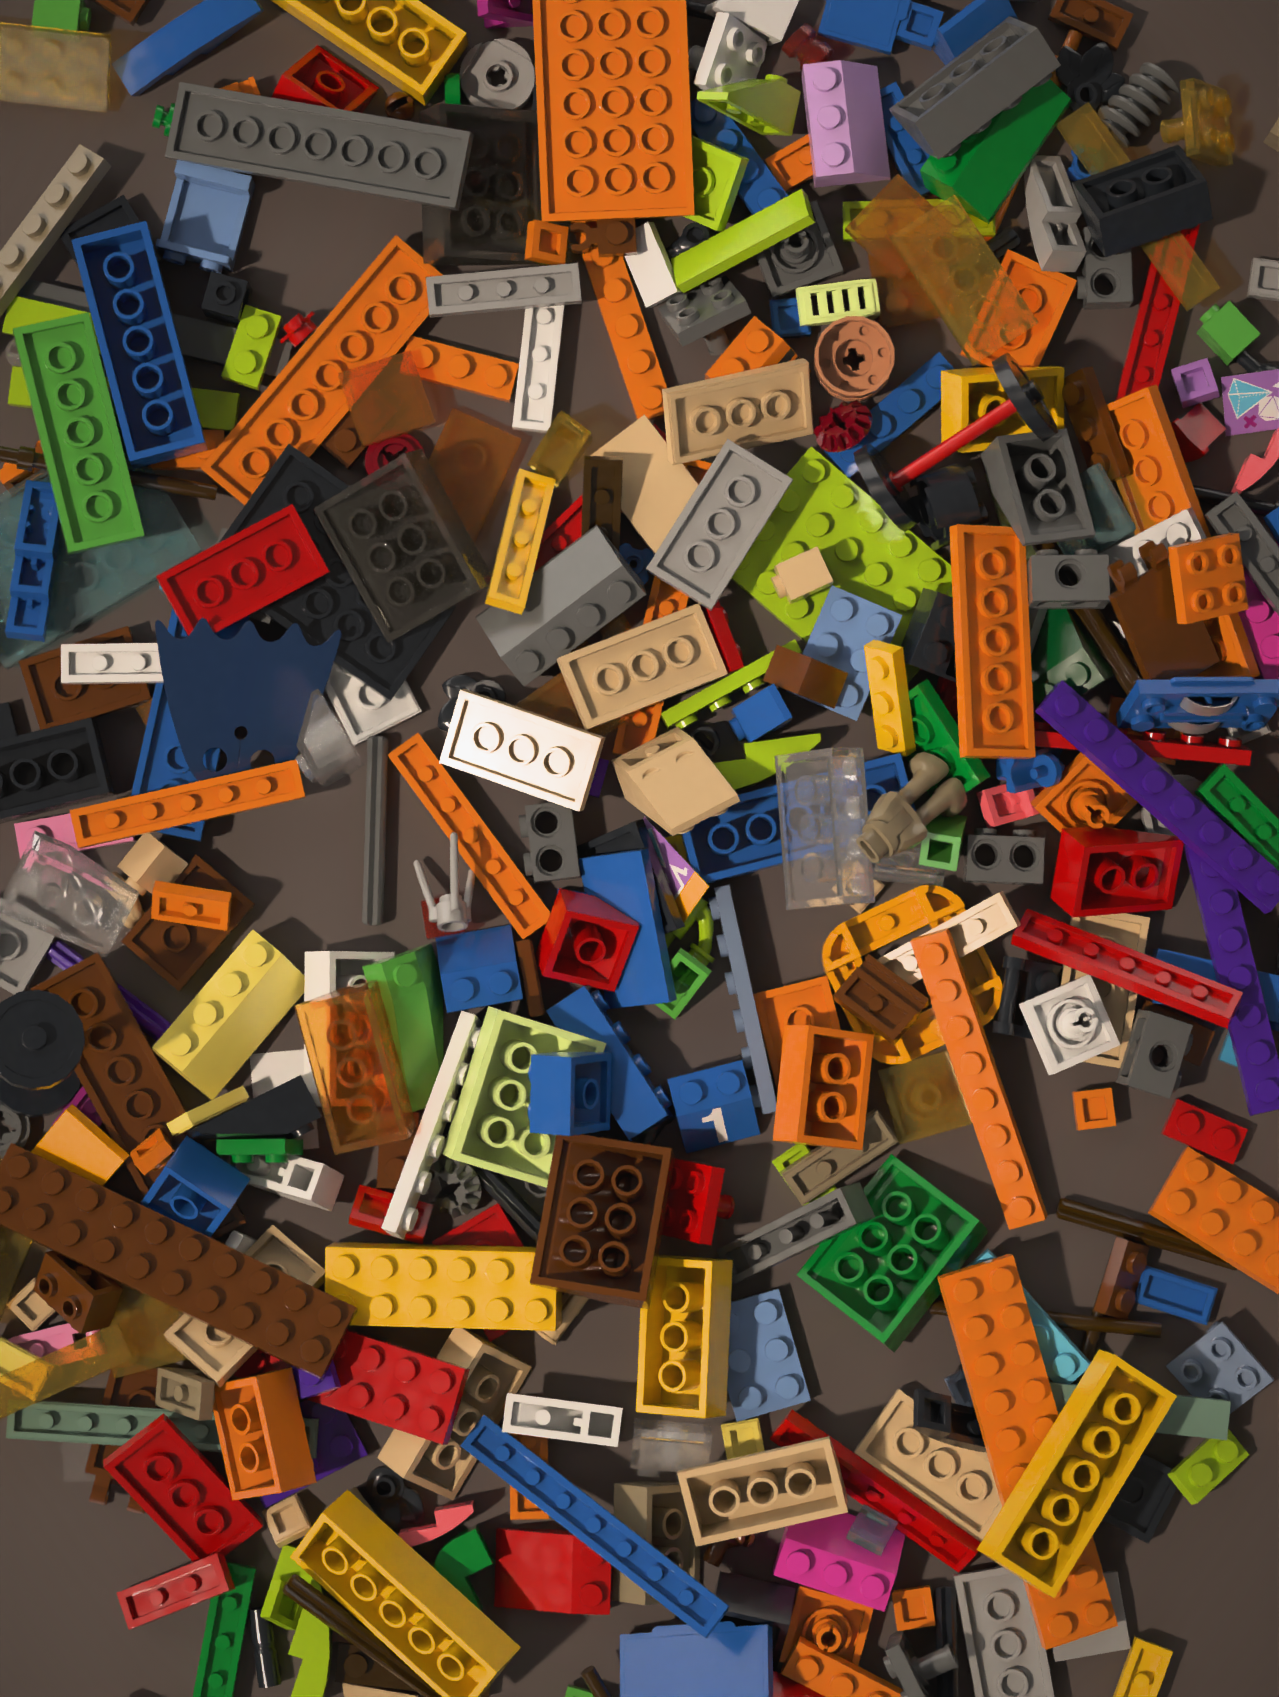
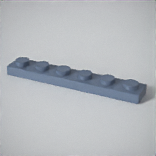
[708,885,777,1114]

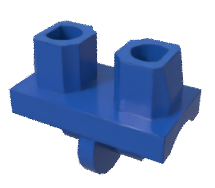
[996,746,1065,793]

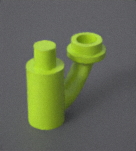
[665,898,715,966]

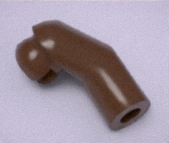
[702,1534,755,1567]

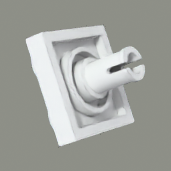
[689,12,768,90]
[1019,975,1120,1075]

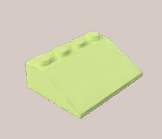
[441,1006,606,1188]

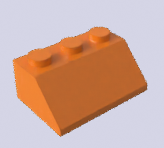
[773,1025,874,1150]
[213,1367,317,1501]

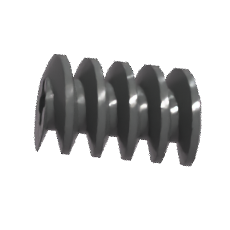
[1098,62,1180,149]

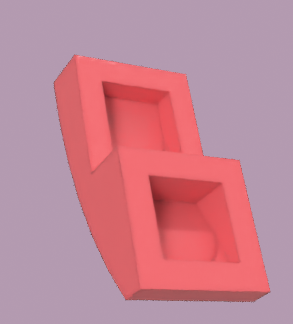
[1230,427,1279,495]
[976,784,1045,828]
[399,1500,475,1547]

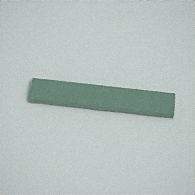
[1049,1381,1231,1440]

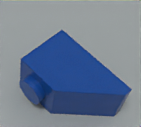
[729,683,792,743]

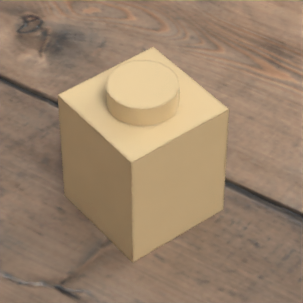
[771,547,833,604]
[117,833,188,896]

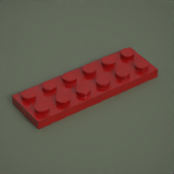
[234,1330,470,1445]

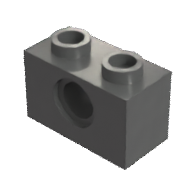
[1027,549,1110,609]
[1116,1009,1193,1099]

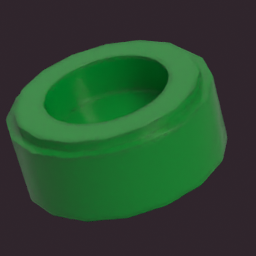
[444,73,462,112]

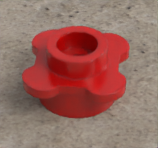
[280,311,317,347]

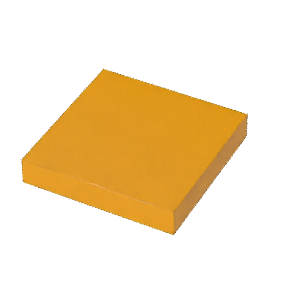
[31,1104,130,1186]

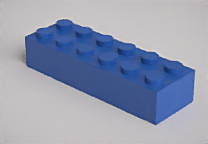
[72,221,208,469]
[681,753,916,884]

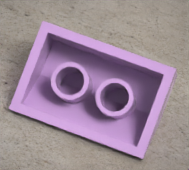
[802,60,890,188]

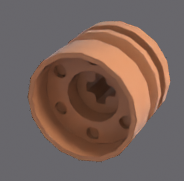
[814,316,895,402]

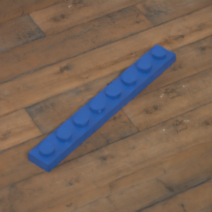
[460,1415,730,1639]

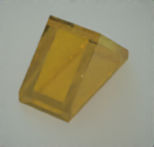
[527,410,593,487]

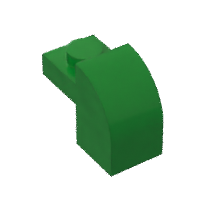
[433,1524,494,1611]

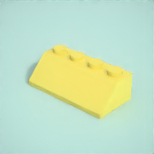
[152,930,305,1100]

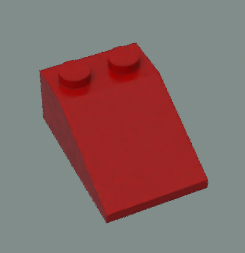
[1050,826,1184,918]
[494,1528,611,1615]

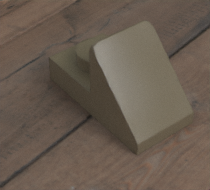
[155,1367,215,1421]

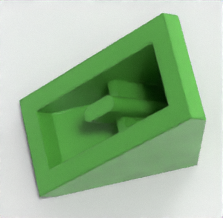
[655,948,712,1019]

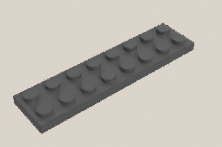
[165,82,474,211]

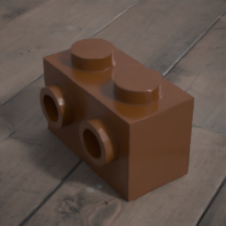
[33,1251,123,1334]

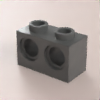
[1075,227,1133,310]
[519,802,580,884]
[963,828,1045,886]

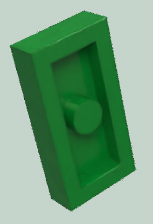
[216,1139,303,1163]

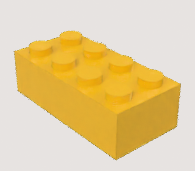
[636,1255,733,1419]

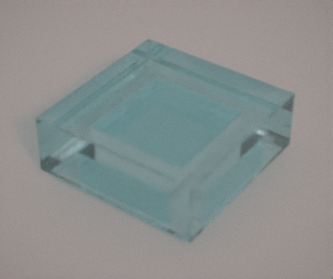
[846,1505,898,1556]

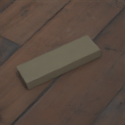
[780,1108,898,1206]

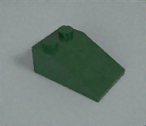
[1031,609,1114,709]

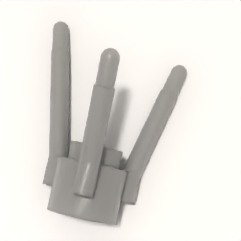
[413,832,475,932]

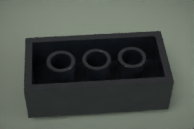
[0,718,115,824]

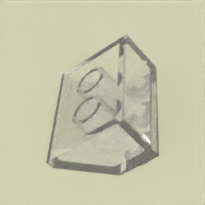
[295,689,364,788]

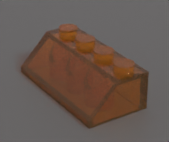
[294,980,417,1155]

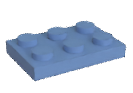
[787,585,902,721]
[727,1288,811,1422]

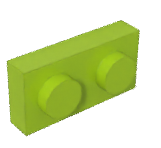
[221,304,283,391]
[1167,1429,1249,1505]

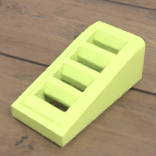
[795,278,880,327]

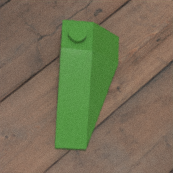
[362,943,444,1113]

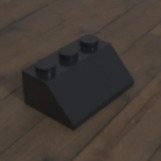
[1072,144,1213,257]

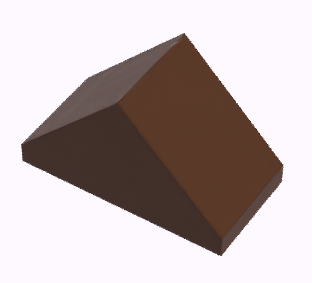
[763,645,849,709]

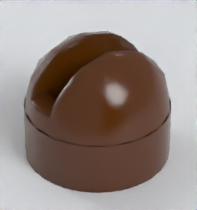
[384,91,415,121]

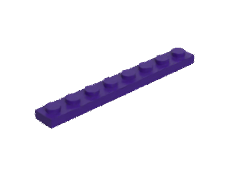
[1035,680,1279,914]
[1184,808,1279,1116]

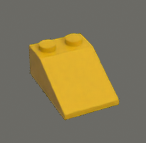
[941,366,1064,453]

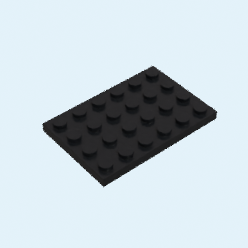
[219,444,477,702]

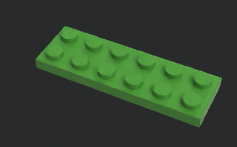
[13,312,145,555]

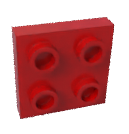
[662,1158,735,1245]

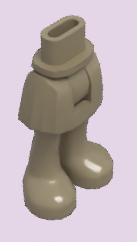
[856,752,967,863]

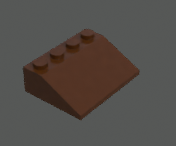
[530,1134,675,1309]

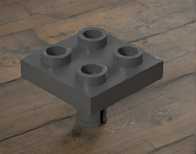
[755,200,844,300]
[658,275,751,356]
[883,1630,959,1697]

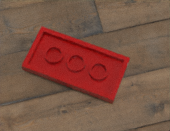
[156,504,330,636]
[103,1413,263,1562]

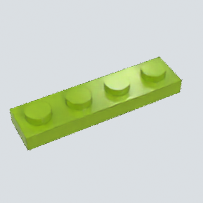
[661,639,802,730]

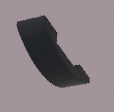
[913,1389,986,1452]

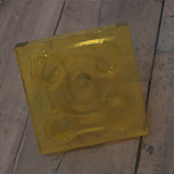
[1160,78,1235,168]
[877,1050,973,1145]

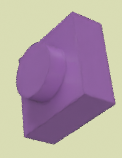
[1171,358,1220,408]

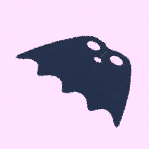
[155,618,341,781]

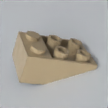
[611,727,740,836]

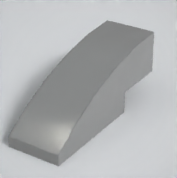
[1024,155,1087,272]

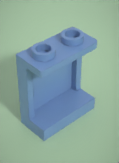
[155,160,255,274]

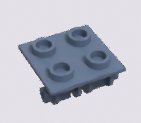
[1166,1321,1274,1414]

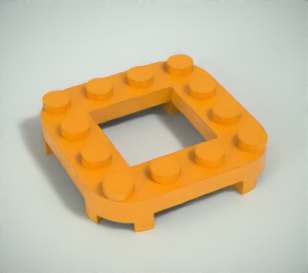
[822,884,1003,1064]

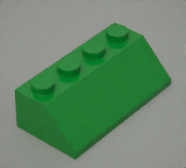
[920,79,1072,224]

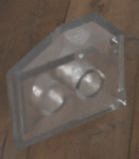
[0,830,139,957]
[630,1418,713,1479]

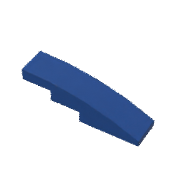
[112,0,264,96]
[5,480,61,642]

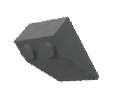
[981,428,1096,546]

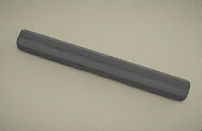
[362,736,389,926]

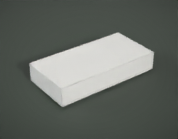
[624,222,682,308]

